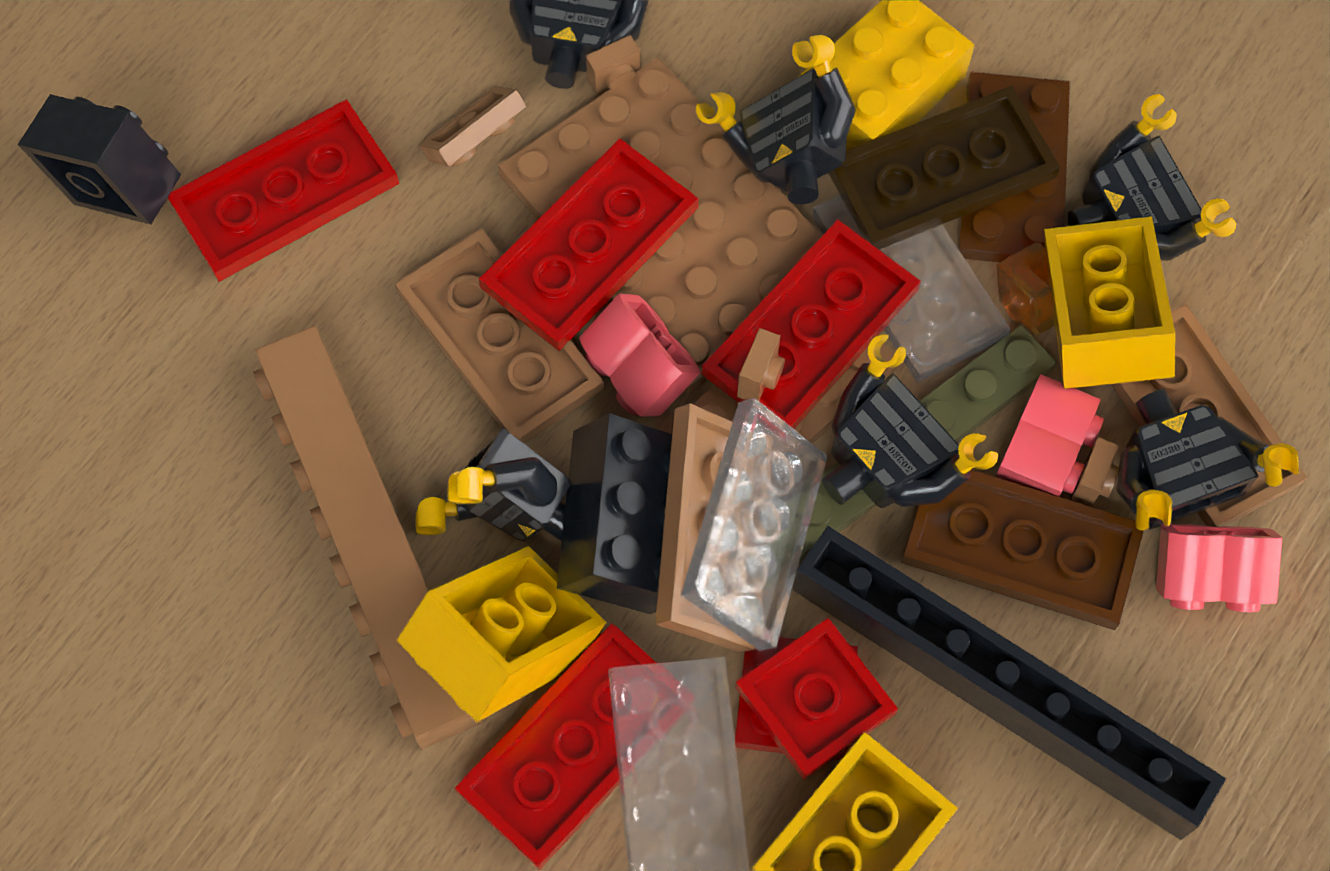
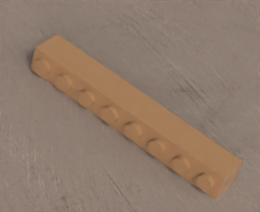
[253,325,484,750]

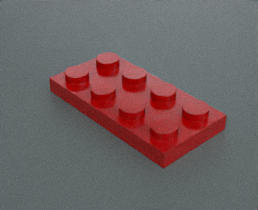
[168,99,399,282]
[479,138,699,351]
[702,219,921,439]
[454,623,696,871]

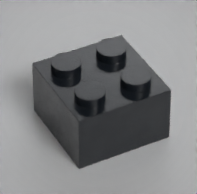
[17,94,182,225]

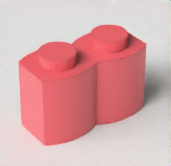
[579,294,701,417]
[995,374,1104,497]
[1156,524,1283,612]

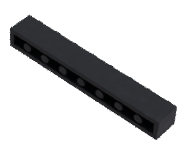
[793,526,1227,840]

